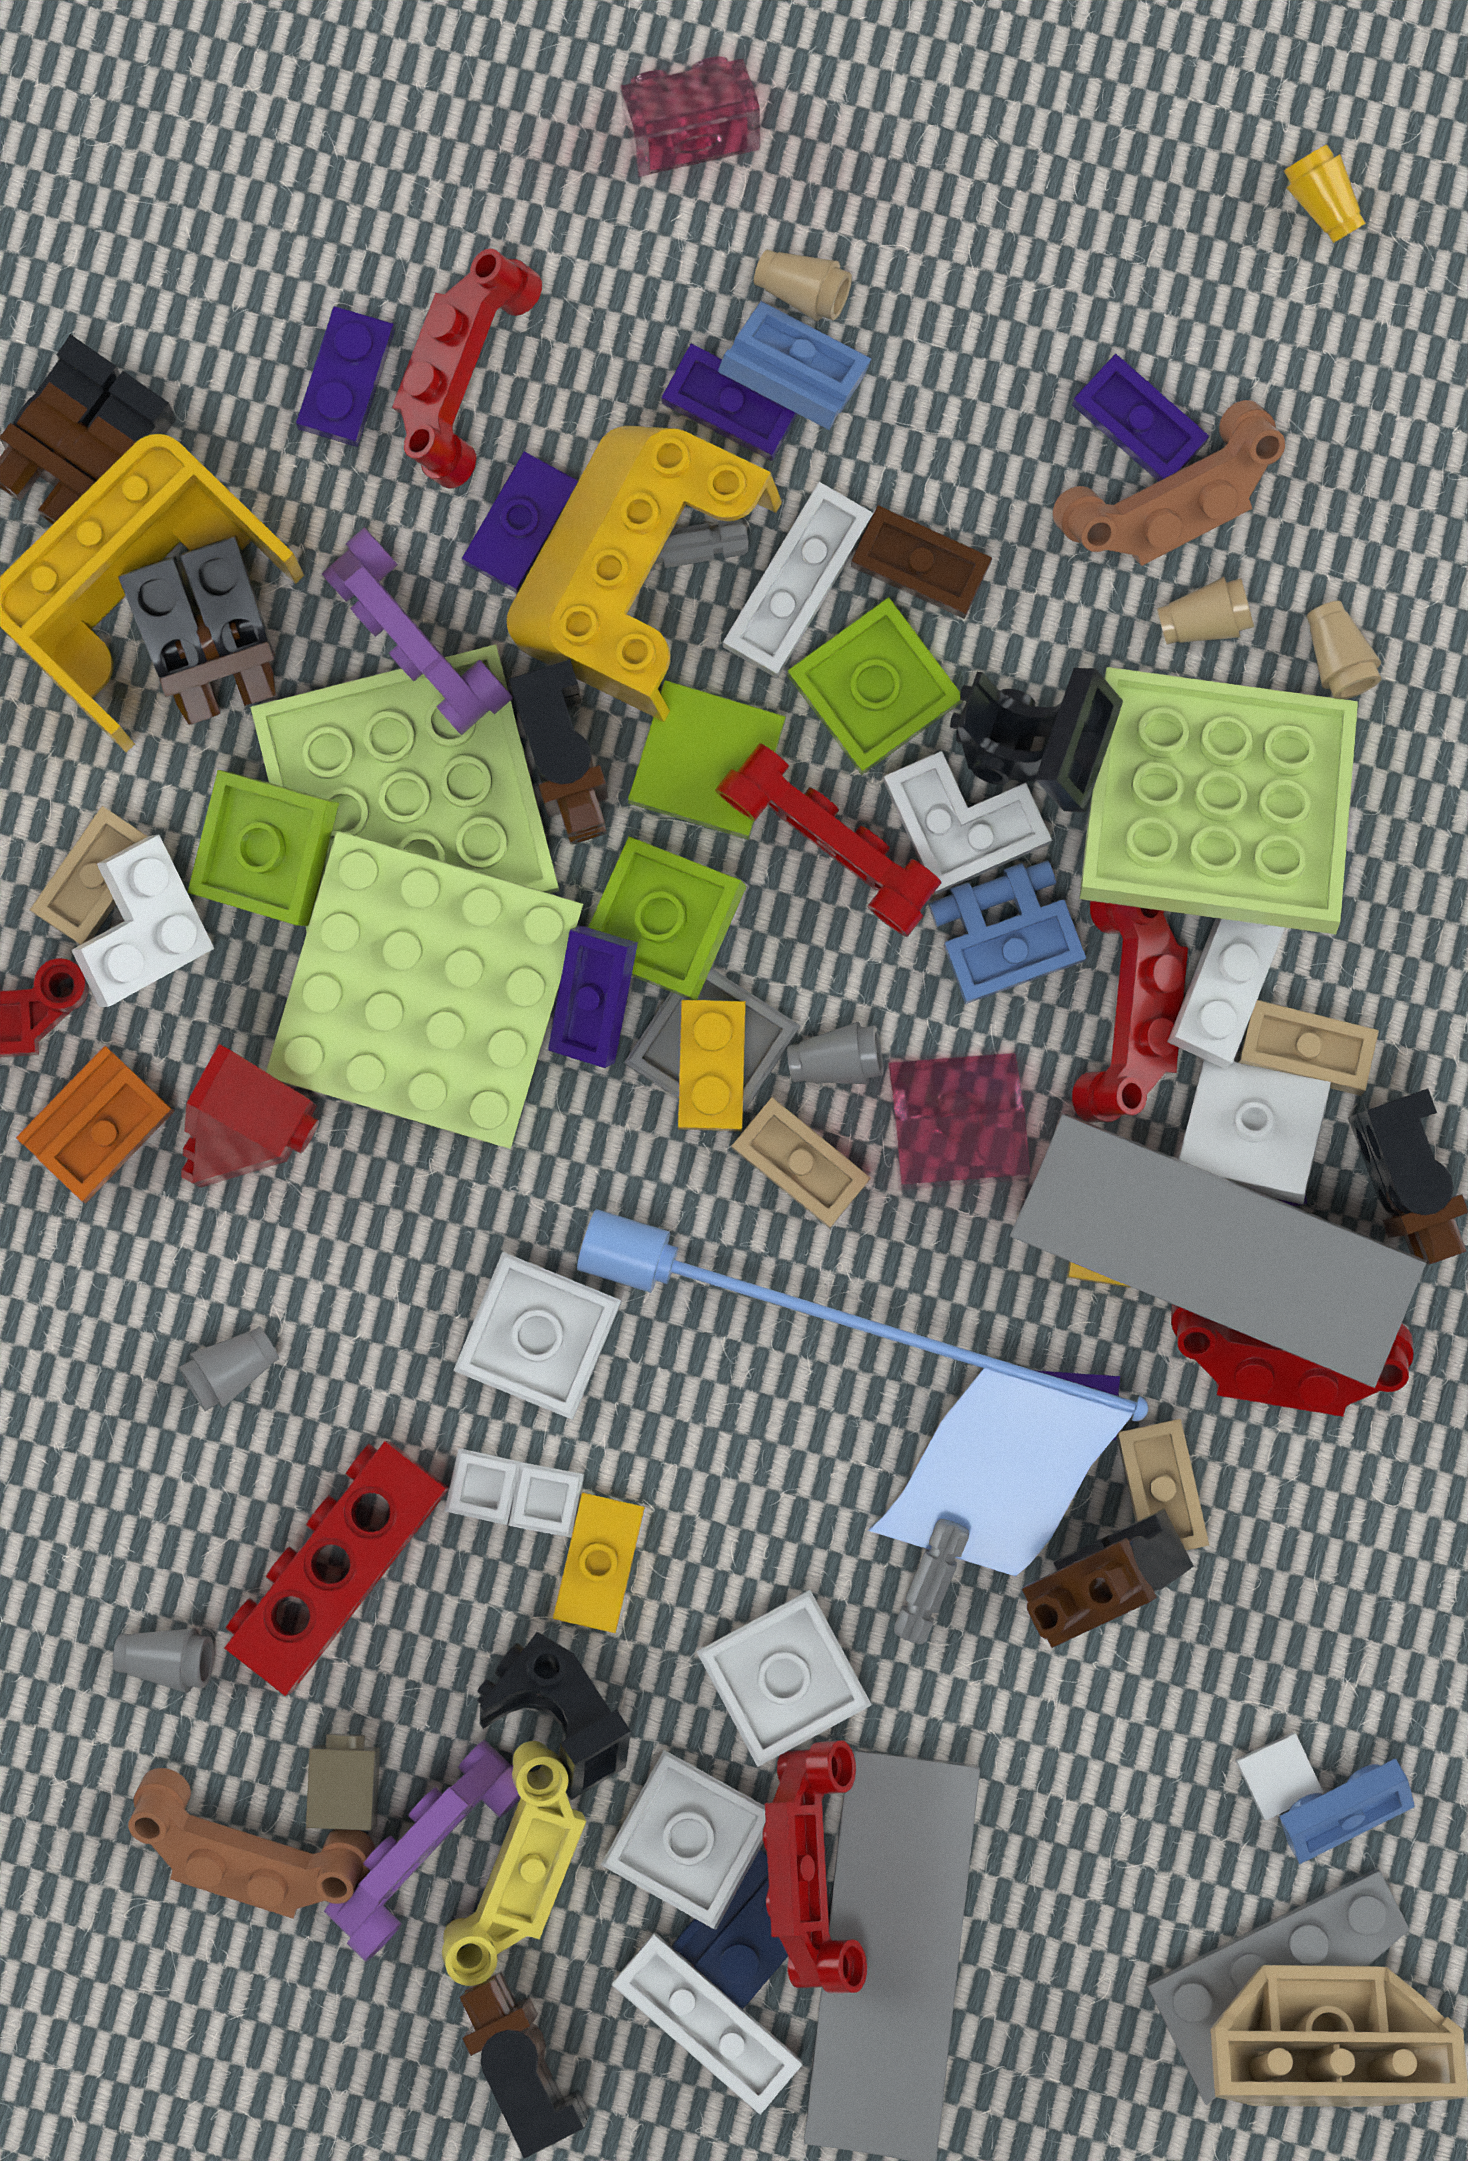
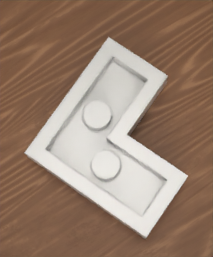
[883,751,1052,895]
[71,835,214,1007]

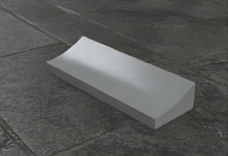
[1009,1113,1427,1388]
[804,1749,980,2161]

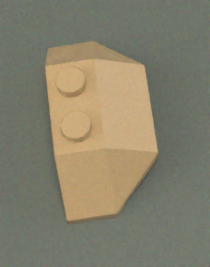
[1210,1965,1468,2107]

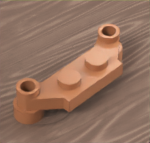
[1053,400,1285,566]
[128,1768,375,1919]

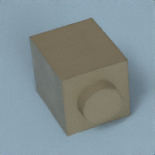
[306,1733,380,1830]

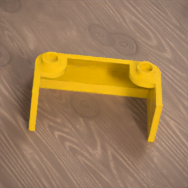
[0,434,304,753]

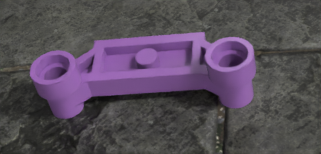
[321,527,513,735]
[324,1740,521,1962]

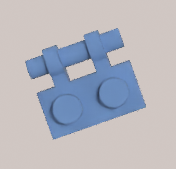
[928,860,1086,1004]

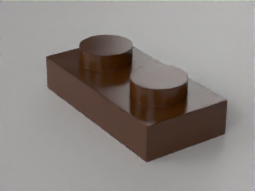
[851,505,992,619]

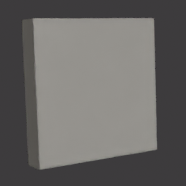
[624,968,800,1133]

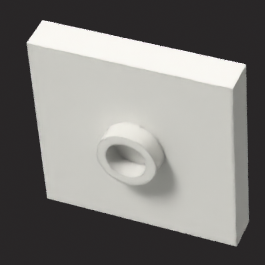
[1179,1060,1331,1204]
[453,1252,622,1420]
[696,1590,872,1767]
[601,1750,766,1930]

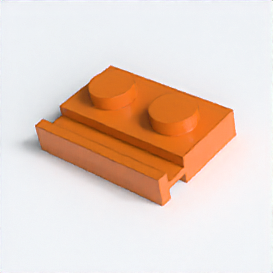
[16,1046,174,1203]

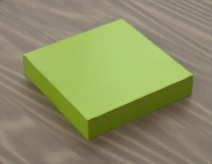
[787,597,963,775]
[628,680,786,840]
[187,770,339,926]
[588,836,747,1000]

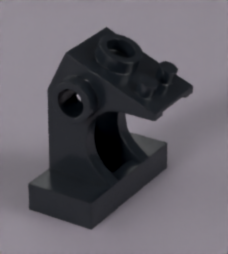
[950,668,1123,812]
[477,1632,631,1800]

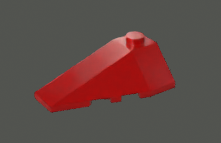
[181,1044,319,1188]

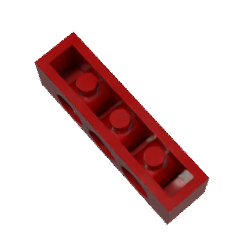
[224,1441,449,1696]

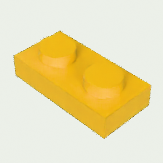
[678,1000,746,1131]

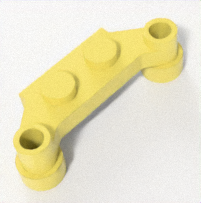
[442,1741,586,1986]

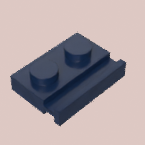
[671,1848,788,2010]

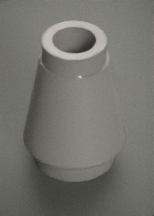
[787,1022,883,1084]
[179,1326,279,1411]
[113,1628,214,1693]

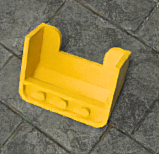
[507,426,782,722]

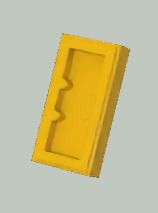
[553,1492,645,1633]

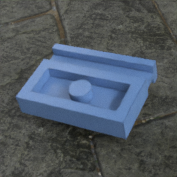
[718,301,871,430]

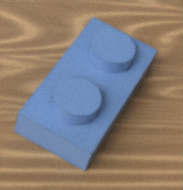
[1279,1758,1415,1864]

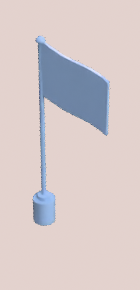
[577,1209,1148,1577]

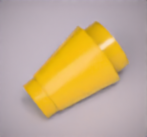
[1284,144,1366,243]

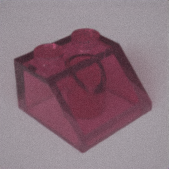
[620,56,760,177]
[888,1053,1030,1190]

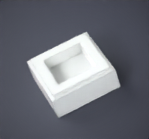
[444,1448,521,1525]
[508,1462,585,1538]
[1235,1732,1324,1820]

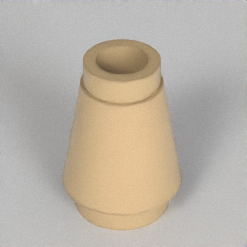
[754,249,852,321]
[1157,577,1254,645]
[1306,601,1381,699]

